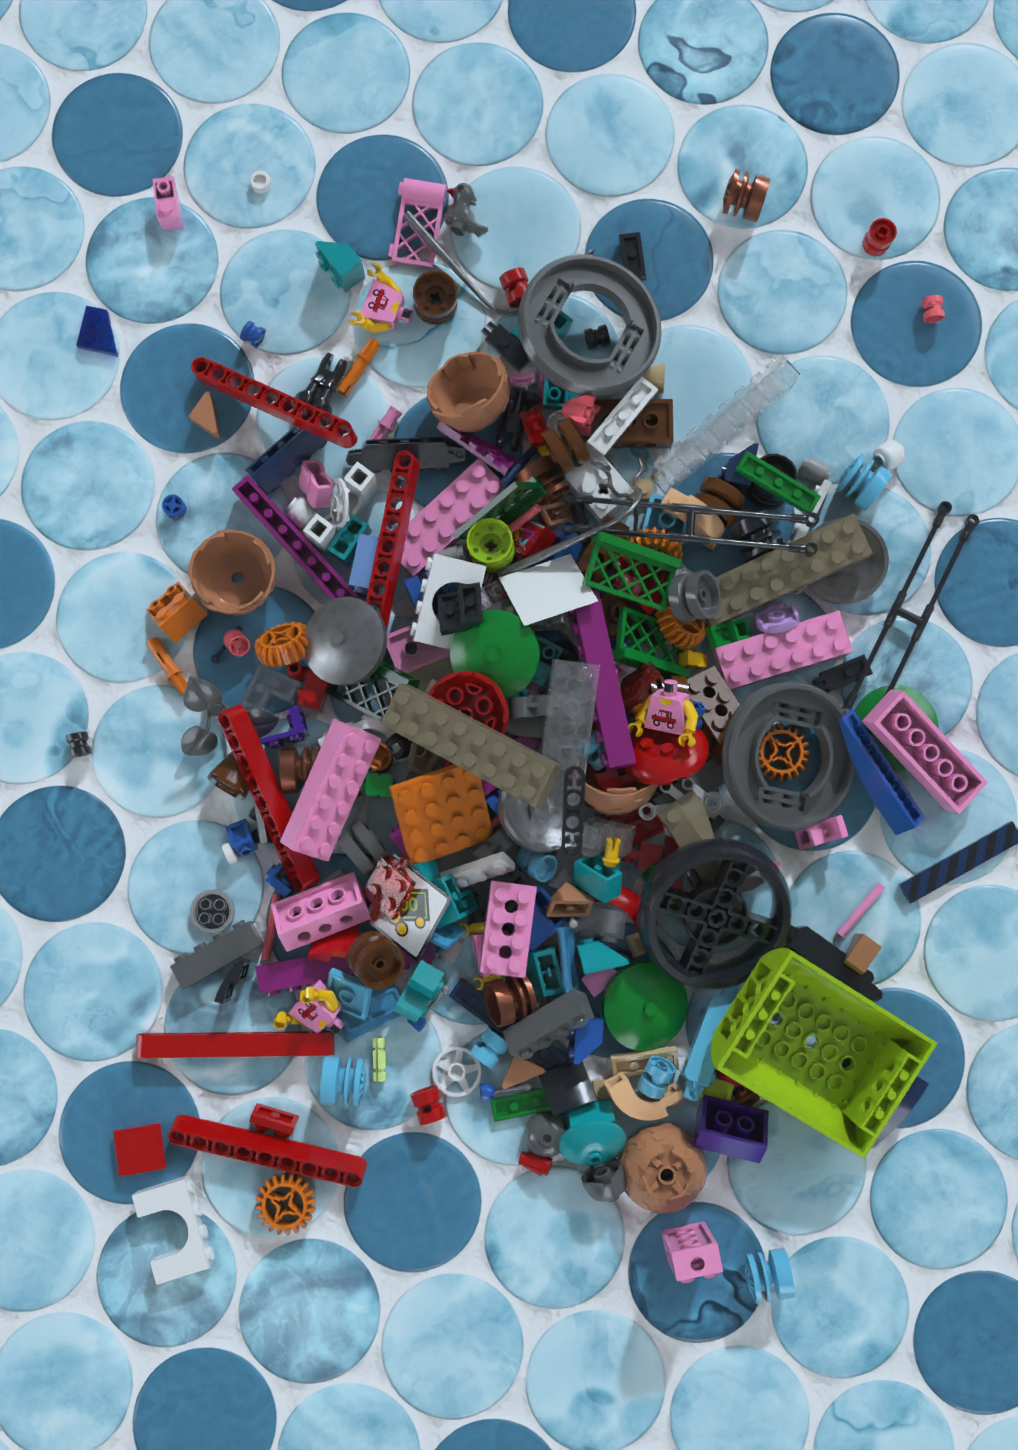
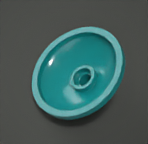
[559,1120,626,1166]

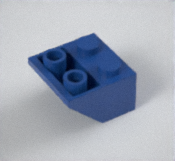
[505,884,569,952]
[568,1015,604,1065]

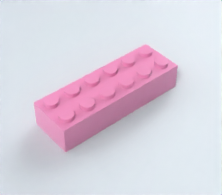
[387,458,507,577]
[712,610,853,691]
[862,690,988,814]
[280,719,382,861]

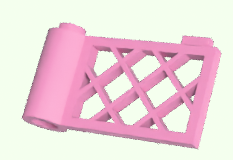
[388,178,447,269]

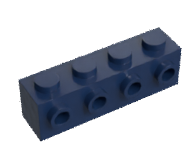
[245,417,327,494]

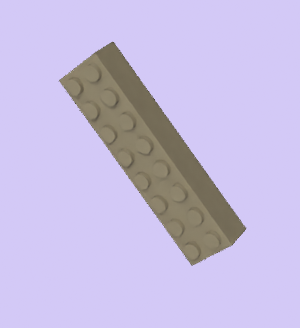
[706,514,873,627]
[380,683,563,808]

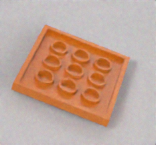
[389,764,493,867]

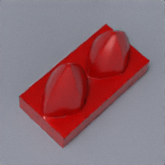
[249,1103,299,1139]

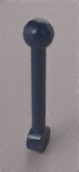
[211,625,242,663]
[594,937,635,960]

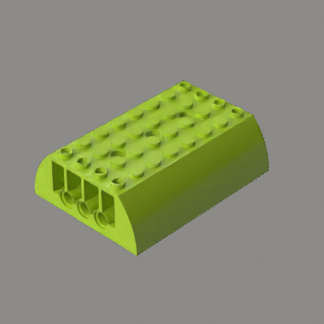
[711,948,938,1159]

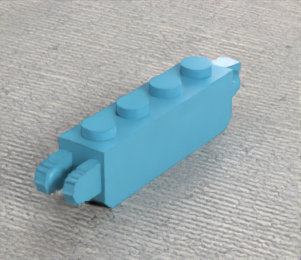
[681,985,738,1102]

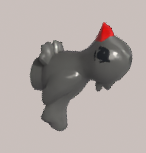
[444,183,488,237]

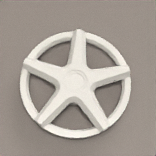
[330,478,350,528]
[432,1046,482,1097]

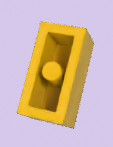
[679,650,708,670]

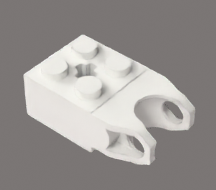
[564,440,634,524]

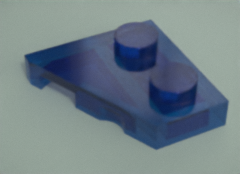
[76,305,119,357]

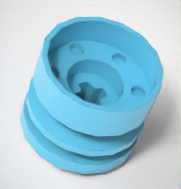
[835,453,893,511]
[320,1056,366,1107]
[745,1248,795,1304]

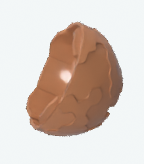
[427,351,510,432]
[188,529,276,616]
[573,753,658,816]
[619,1122,707,1214]

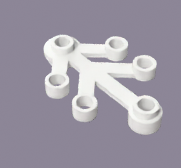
[638,777,724,836]

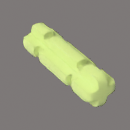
[372,1037,386,1082]

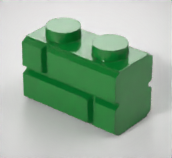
[361,773,396,799]

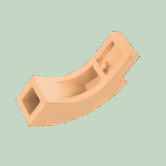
[661,487,725,550]
[602,1072,685,1121]

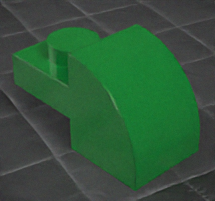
[705,618,752,650]

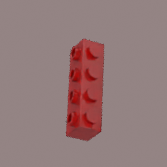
[296,667,331,713]

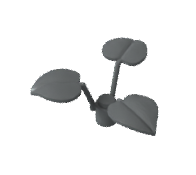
[181,676,279,756]

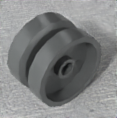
[668,570,721,623]
[337,819,391,876]

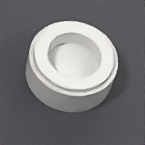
[250,171,272,194]
[222,842,239,865]

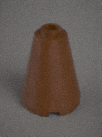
[207,752,249,800]

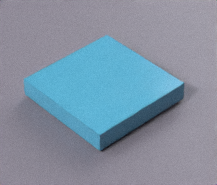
[327,968,372,1020]

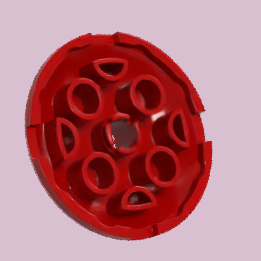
[428,671,509,735]
[624,724,709,785]

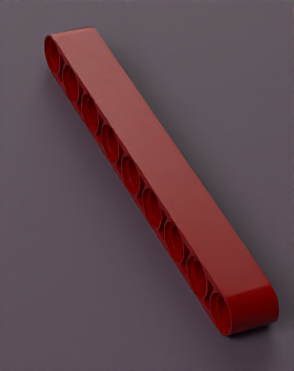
[191,357,358,448]
[366,450,420,630]
[218,704,320,893]
[136,1031,335,1058]
[167,1115,367,1187]

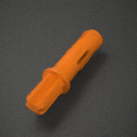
[336,338,380,397]
[146,637,187,696]

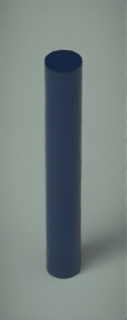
[499,446,538,488]

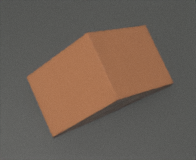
[188,391,221,439]
[537,501,574,531]
[545,882,594,917]
[844,933,882,975]
[502,1056,545,1089]

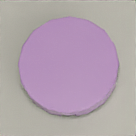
[755,603,799,634]

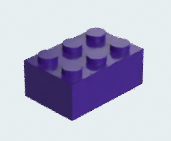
[694,1094,769,1163]

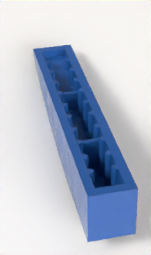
[838,708,925,835]

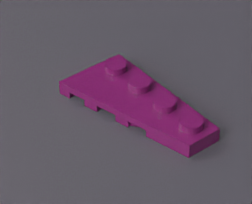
[437,422,519,476]

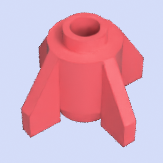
[561,394,601,437]

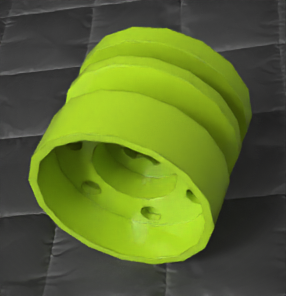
[467,518,515,573]

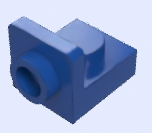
[225,818,259,857]
[265,863,294,897]

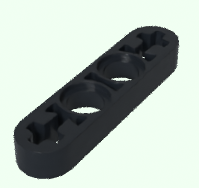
[561,765,586,856]

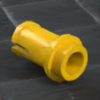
[602,837,621,867]

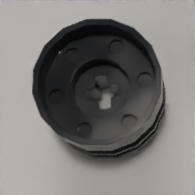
[747,453,798,509]
[729,509,787,563]

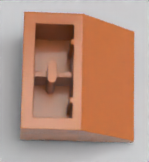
[146,582,208,643]

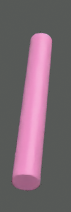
[836,883,885,938]

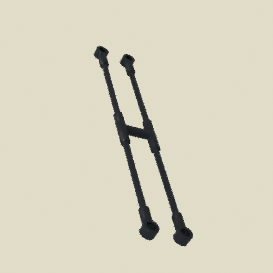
[561,490,819,557]
[841,501,979,734]

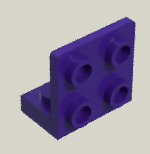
[260,706,310,749]

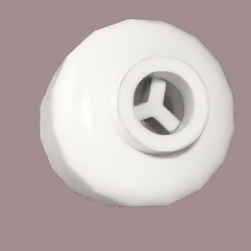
[872,440,905,471]
[285,496,317,529]

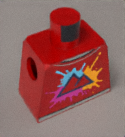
[510,520,557,565]

